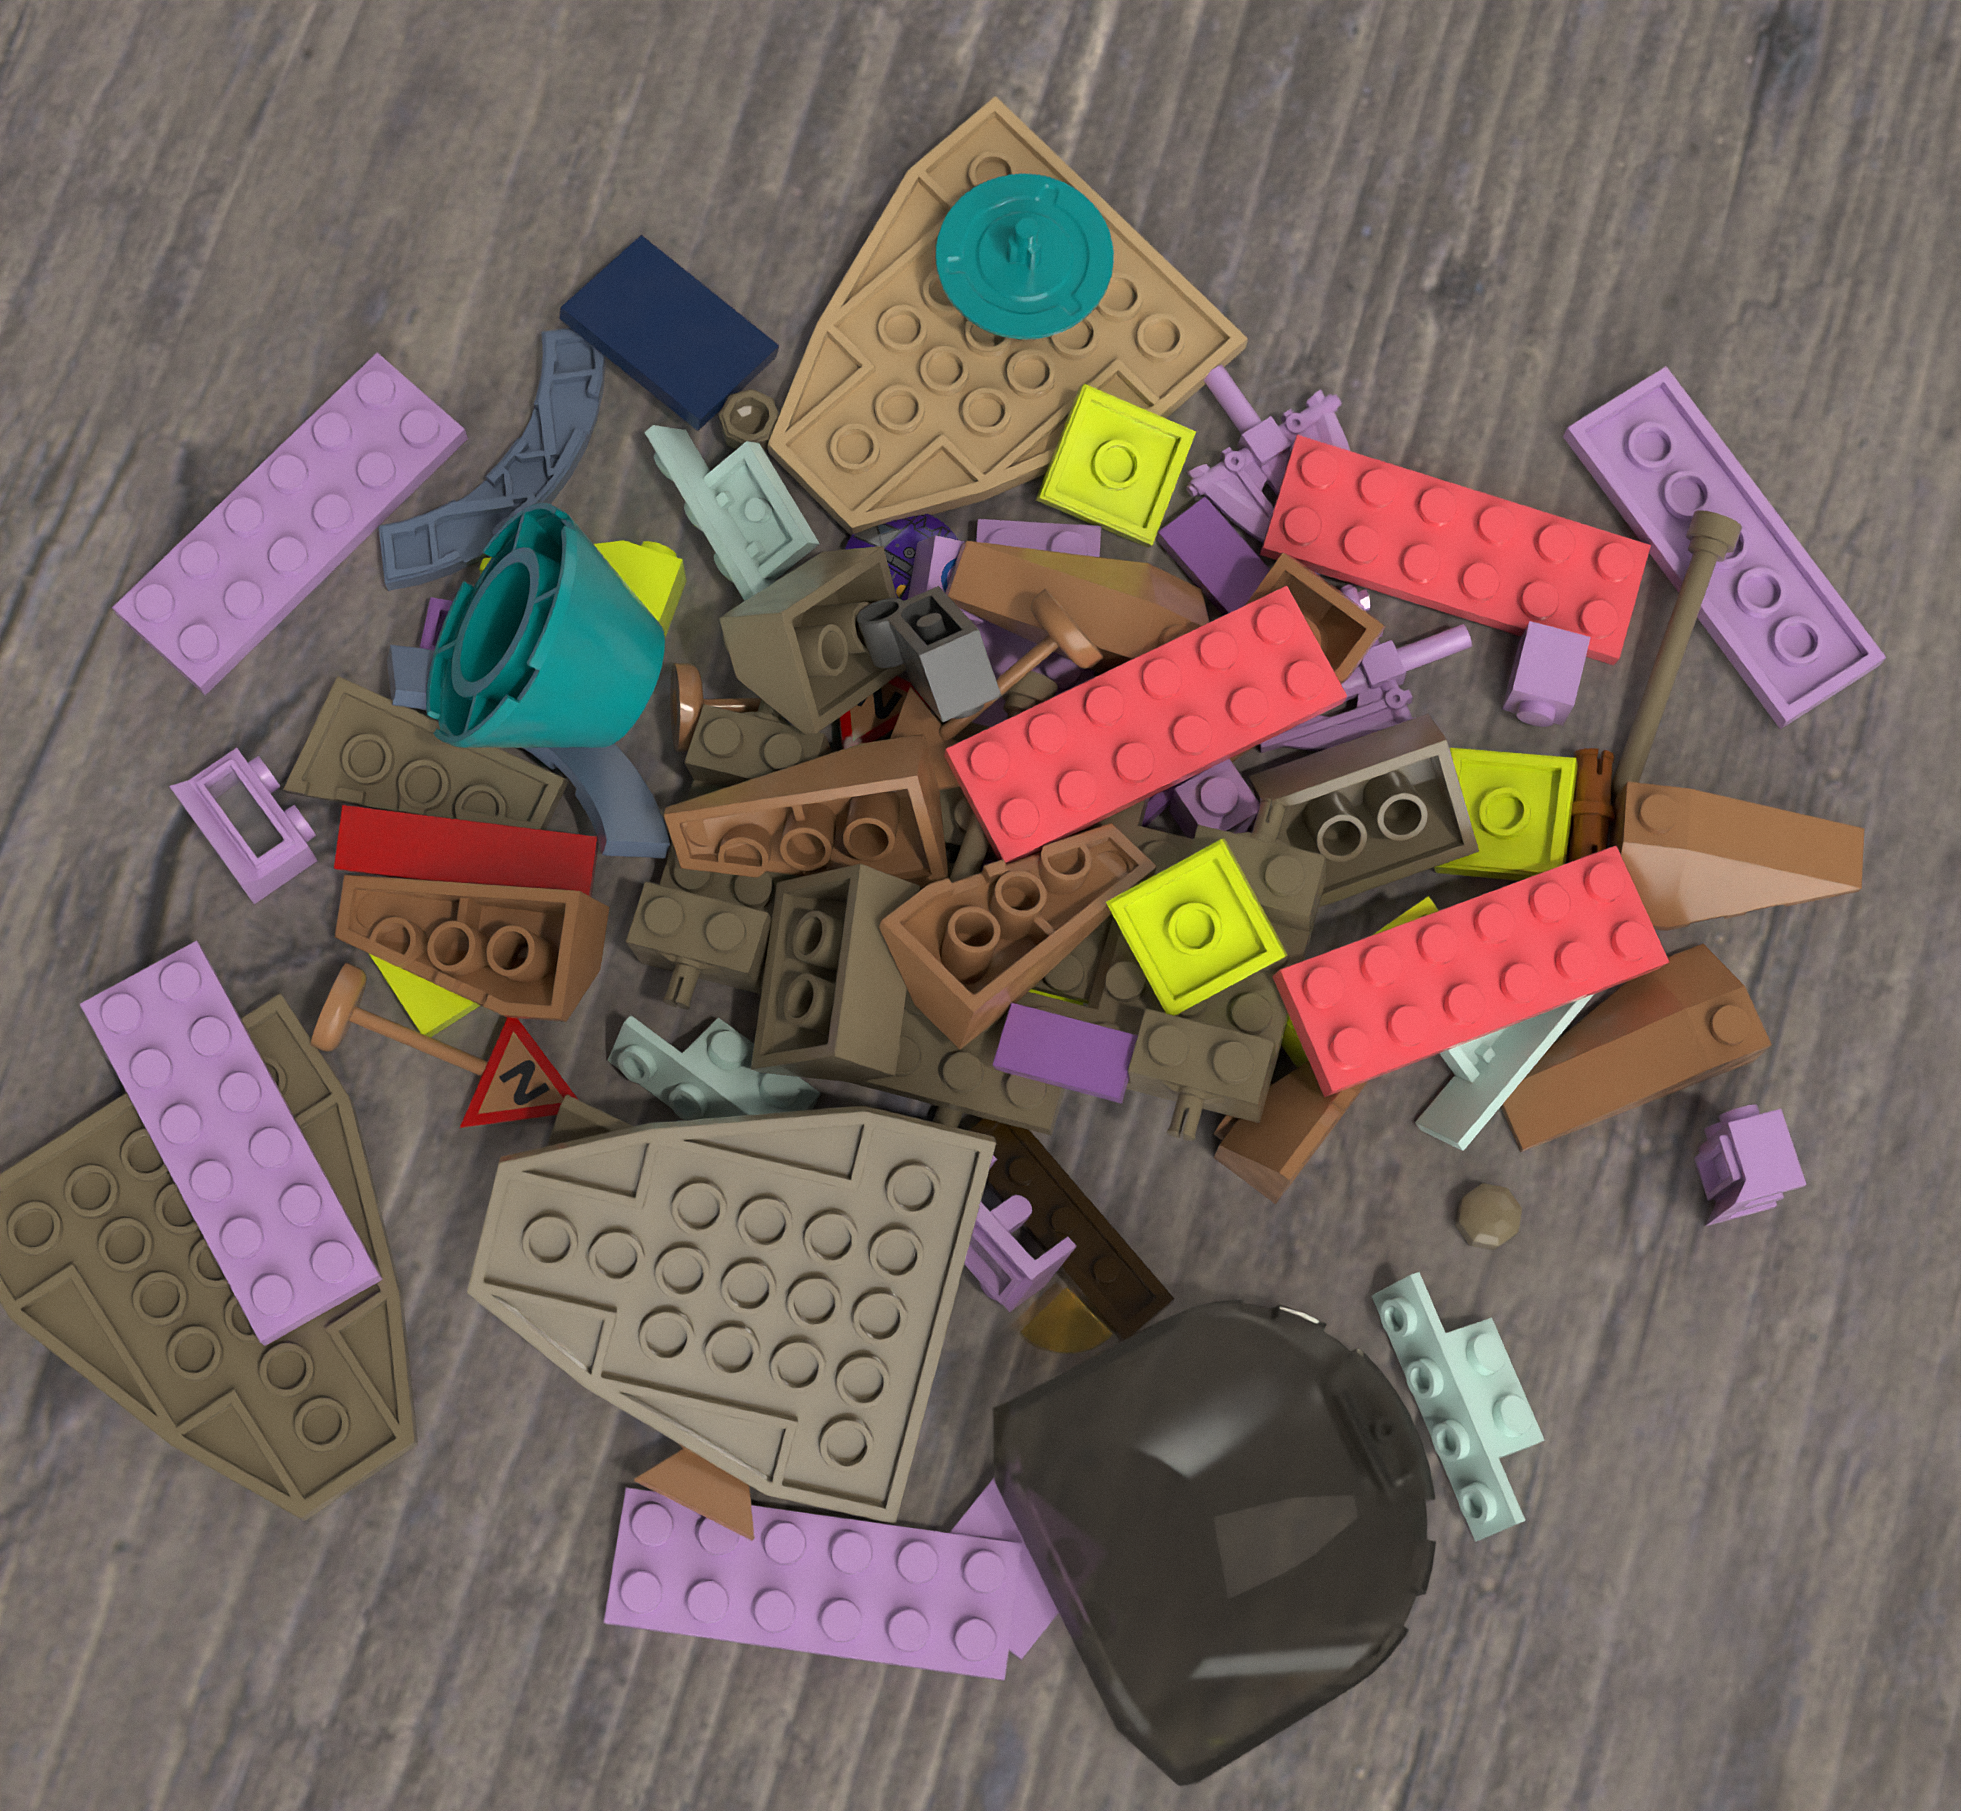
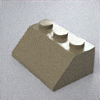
[719,546,906,735]
[1249,713,1479,907]
[751,864,920,1083]

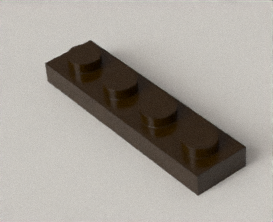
[969,1118,1175,1345]

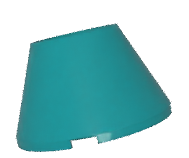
[426,503,665,748]

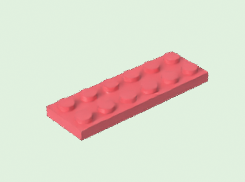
[1260,435,1651,665]
[944,586,1347,864]
[1272,846,1669,1098]

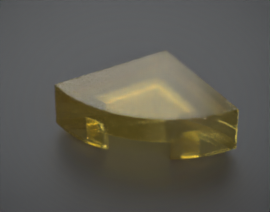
[1019,1287,1113,1354]

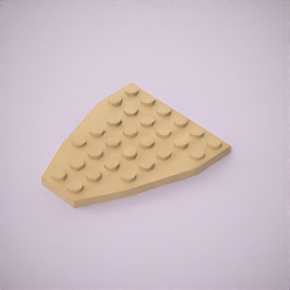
[768,96,1248,536]

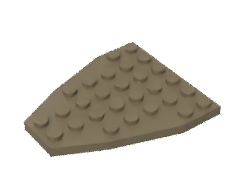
[0,993,418,1521]
[467,1106,996,1524]

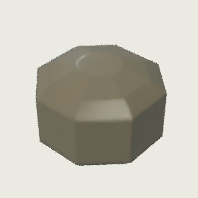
[719,389,779,450]
[1455,1183,1522,1250]

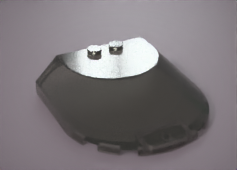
[992,1299,1436,1786]

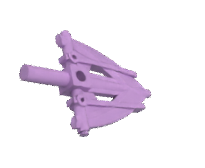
[1186,365,1355,586]
[1258,584,1472,753]

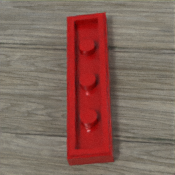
[334,805,599,897]

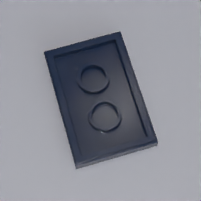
[559,235,779,431]

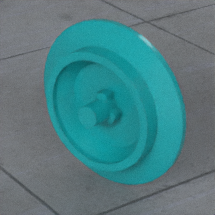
[936,174,1114,340]

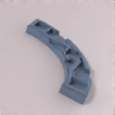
[378,328,606,591]
[387,645,670,858]

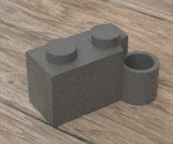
[857,586,1002,722]

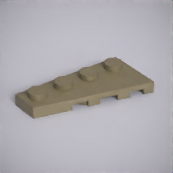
[283,676,568,830]

